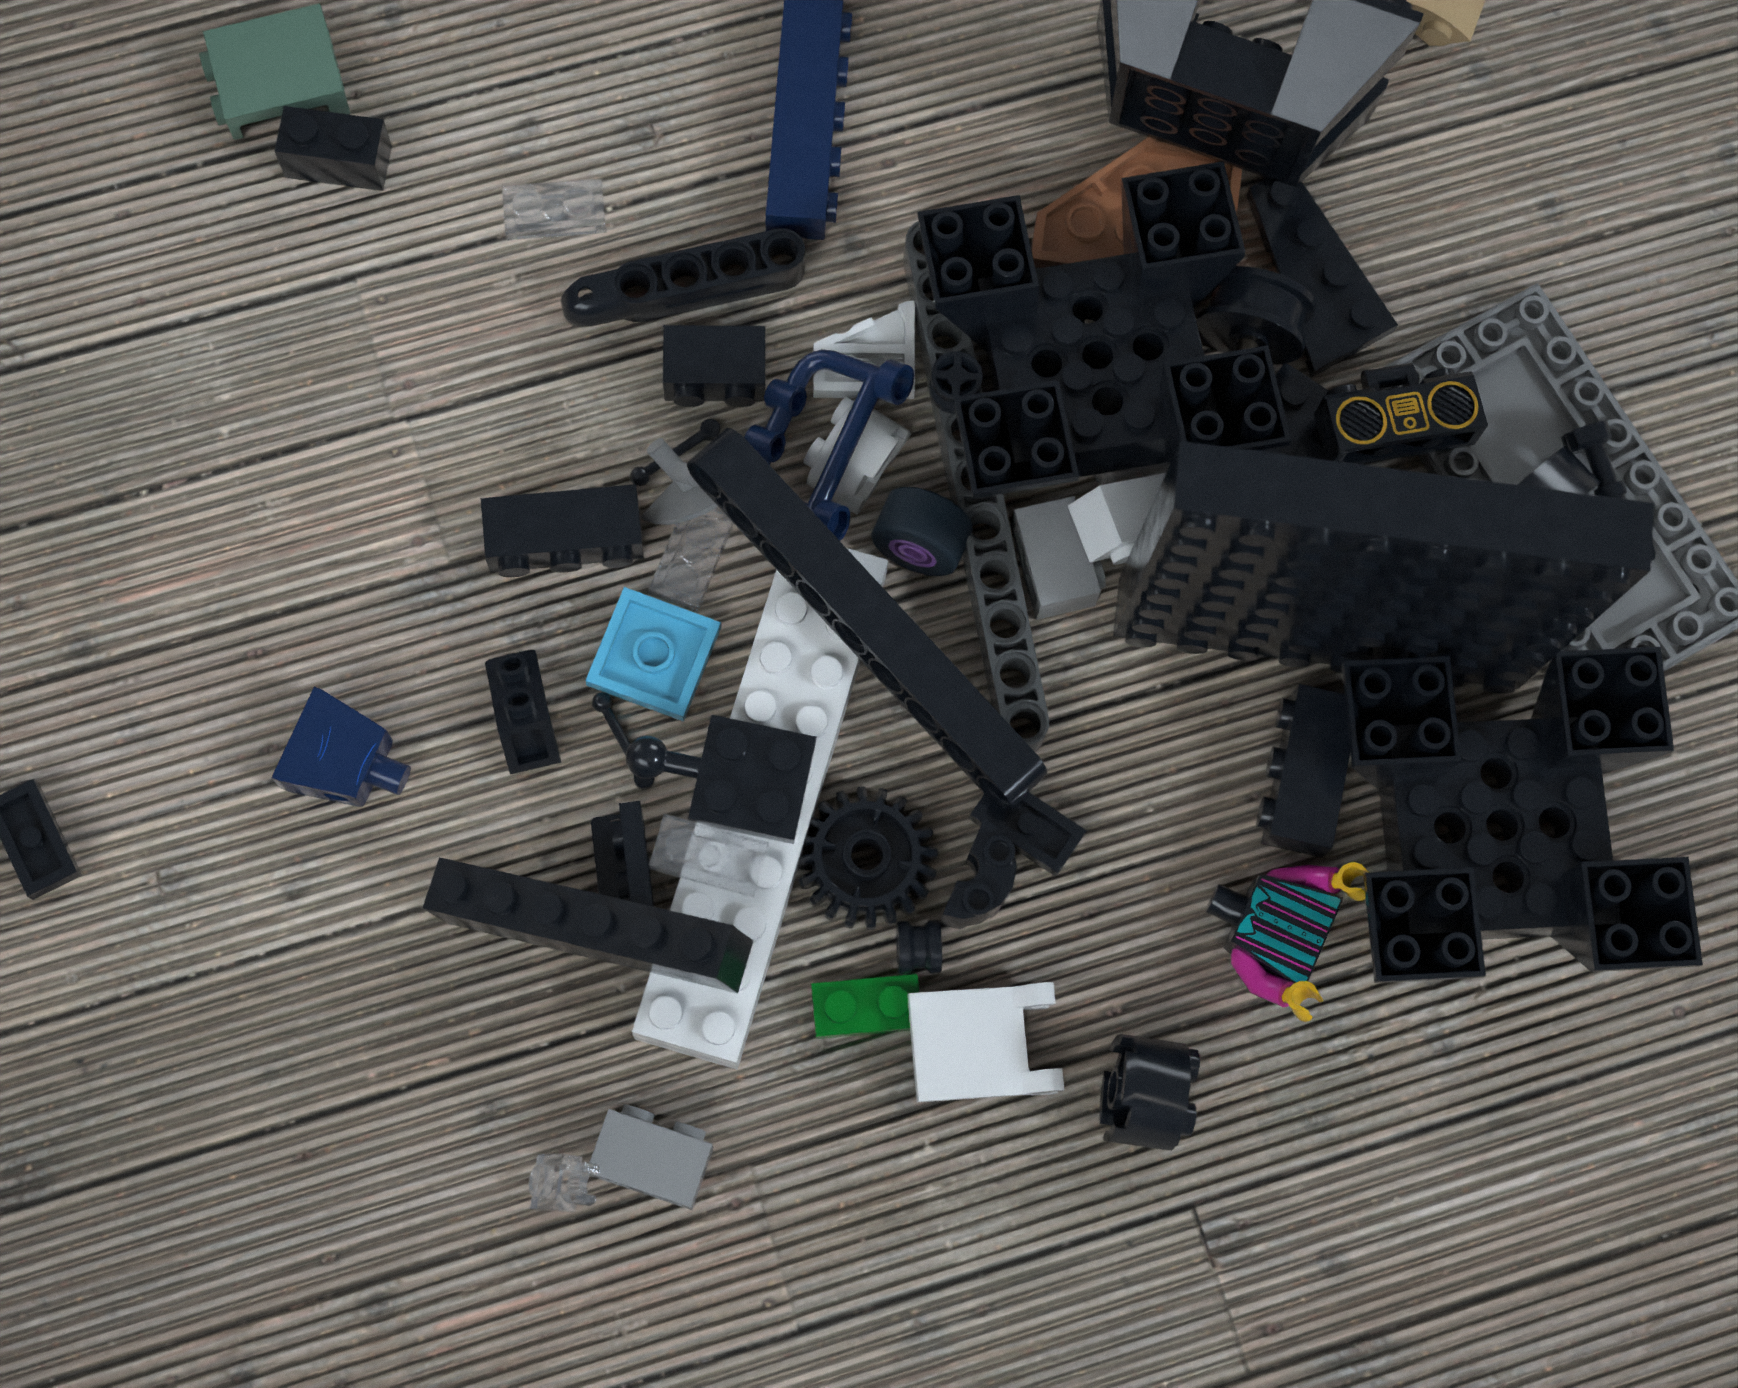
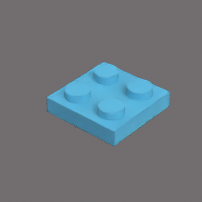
[585,587,721,722]

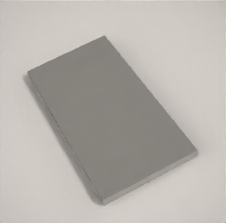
[1380,283,1738,671]

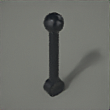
[630,419,720,486]
[592,692,655,790]

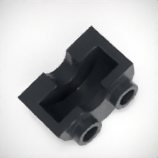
[940,818,1017,929]

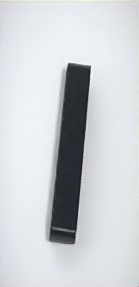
[687,428,1047,811]

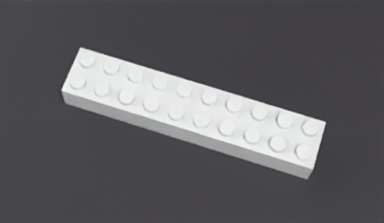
[632,548,888,1070]

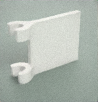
[907,982,1064,1103]

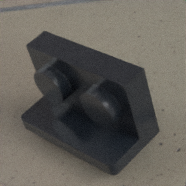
[591,801,654,907]

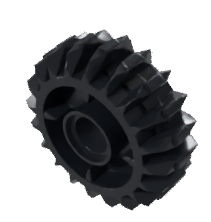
[797,787,938,930]

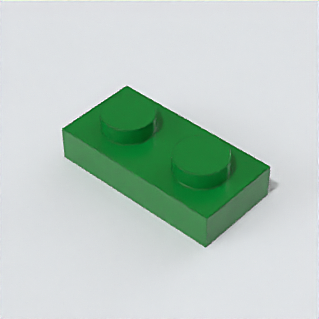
[811,974,919,1039]

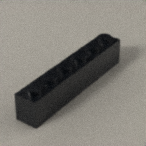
[422,857,753,993]

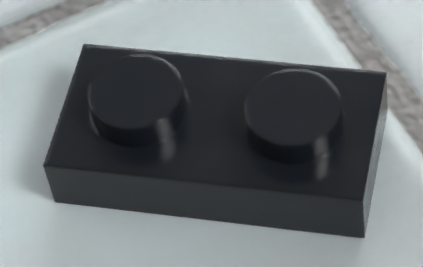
[0,779,82,900]
[969,792,1087,877]

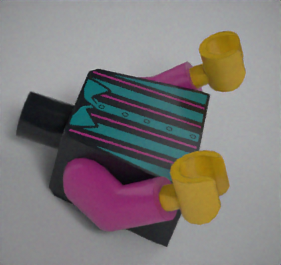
[1206,862,1369,1022]

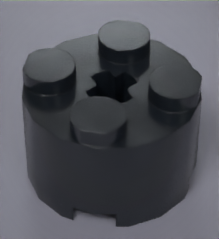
[1099,1034,1200,1150]

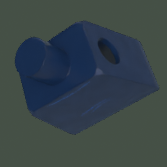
[271,686,411,807]

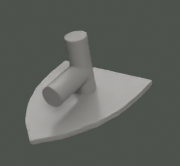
[641,438,718,525]

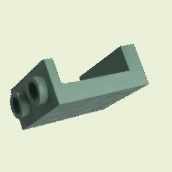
[199,3,351,140]

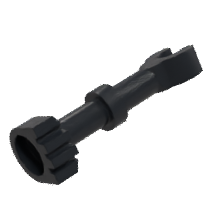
[1561,420,1656,561]

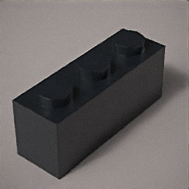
[481,484,644,577]
[1256,684,1350,858]

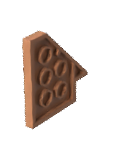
[1031,137,1242,268]

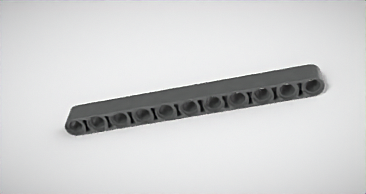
[903,221,1049,752]

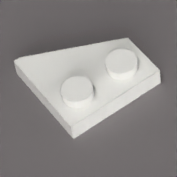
[813,301,915,399]

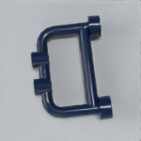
[744,349,914,541]

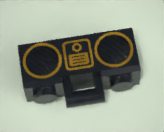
[1314,363,1488,464]

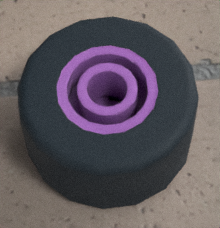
[871,487,973,576]

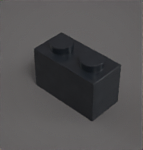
[274,106,392,191]
[663,325,766,407]

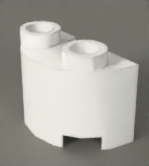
[803,397,911,515]

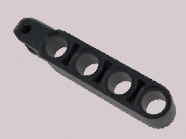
[560,228,805,327]

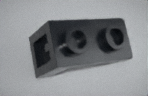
[485,649,562,775]

